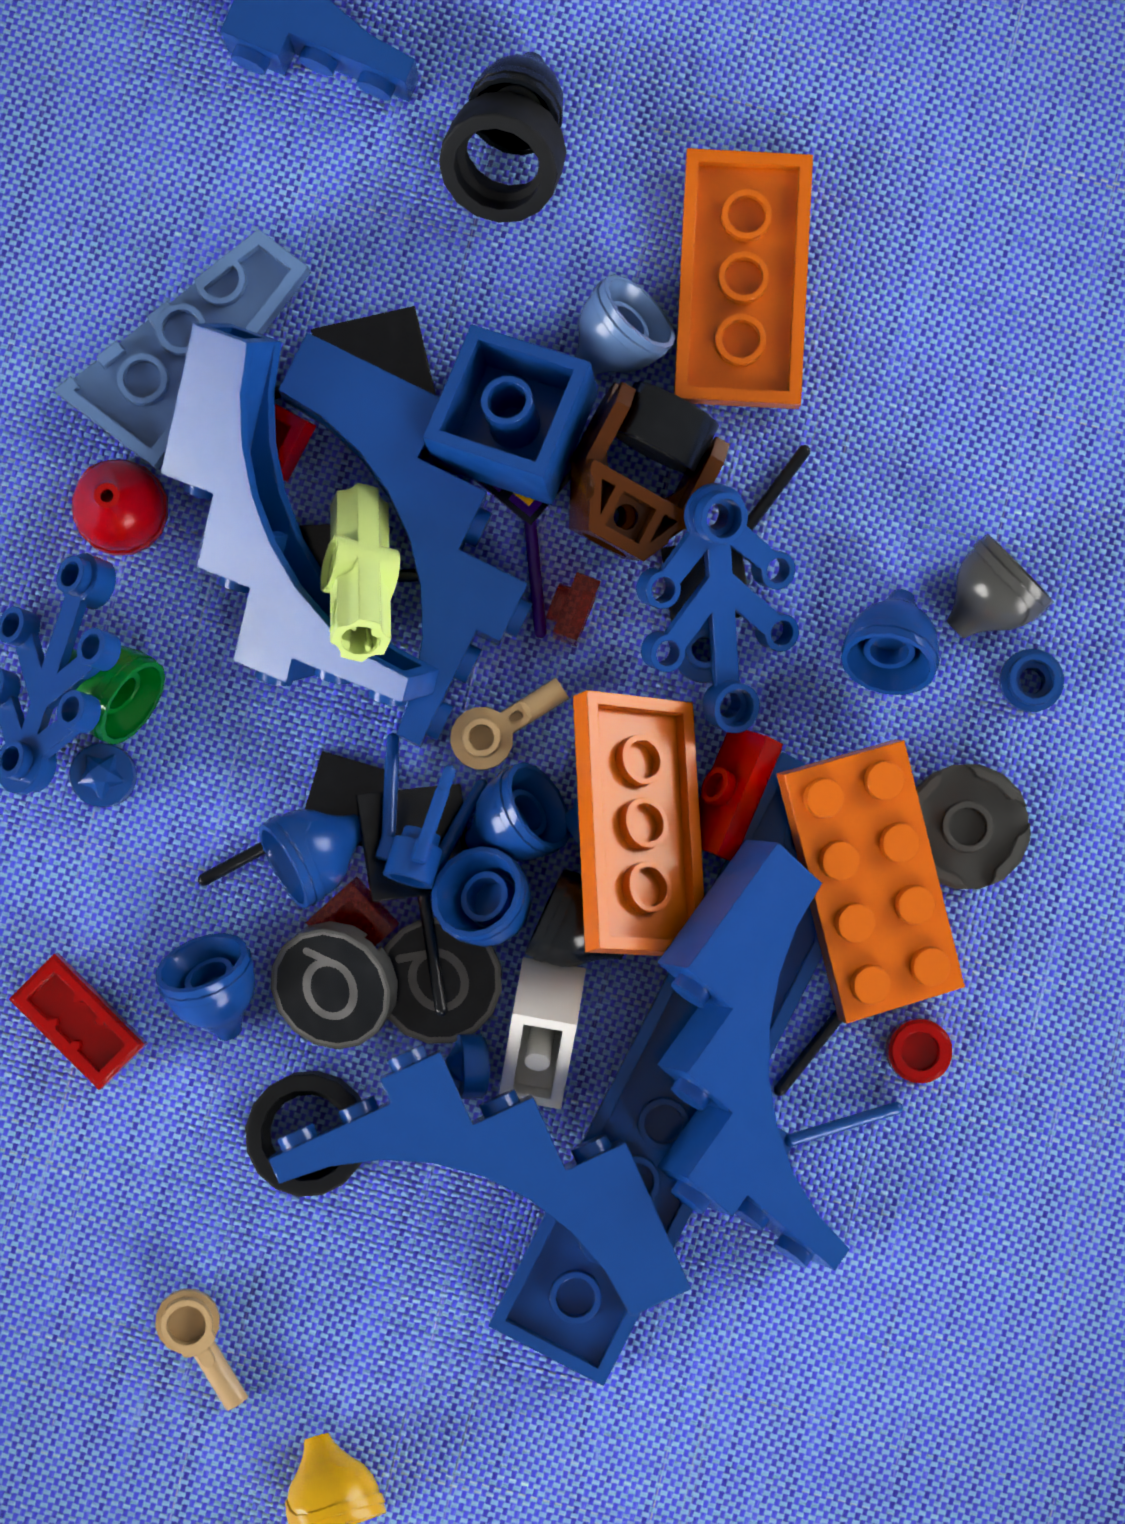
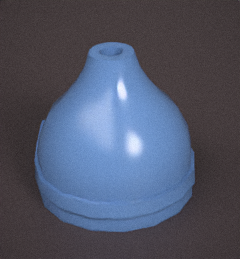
[574,274,675,376]

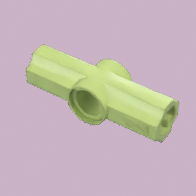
[320,483,400,662]

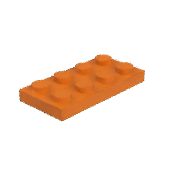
[674,148,813,409]
[573,690,704,956]
[776,739,965,1024]

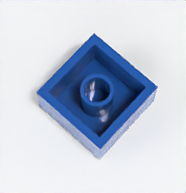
[423,324,598,505]

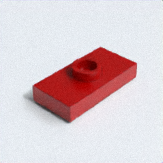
[699,730,783,861]
[9,953,148,1090]

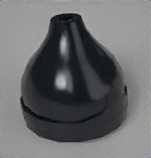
[468,52,563,155]
[525,868,624,967]

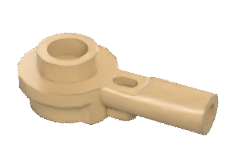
[450,678,569,770]
[155,1288,248,1411]

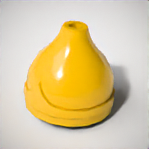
[285,1433,387,1524]

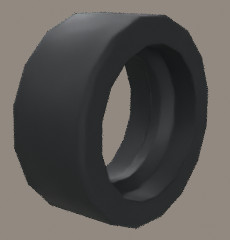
[439,91,567,223]
[245,1071,362,1197]

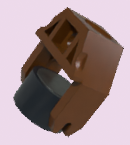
[569,381,730,561]

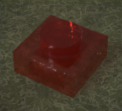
[546,572,601,647]
[305,876,400,946]

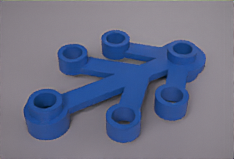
[636,483,799,733]
[0,553,121,795]

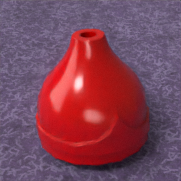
[72,460,168,556]

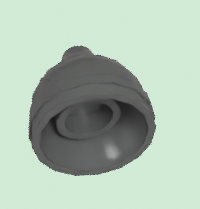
[946,533,1054,639]

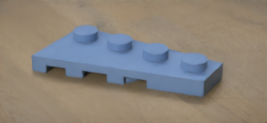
[53,229,311,470]

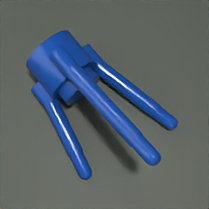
[375,733,487,889]

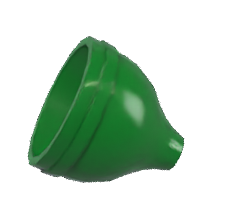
[68,646,165,745]

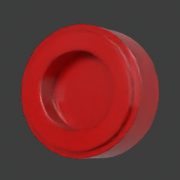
[886,1018,952,1083]

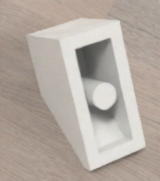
[499,957,586,1109]

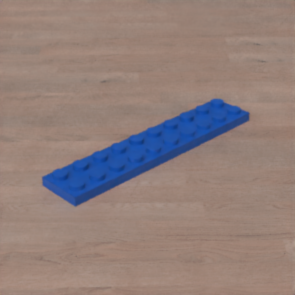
[488,752,822,1386]

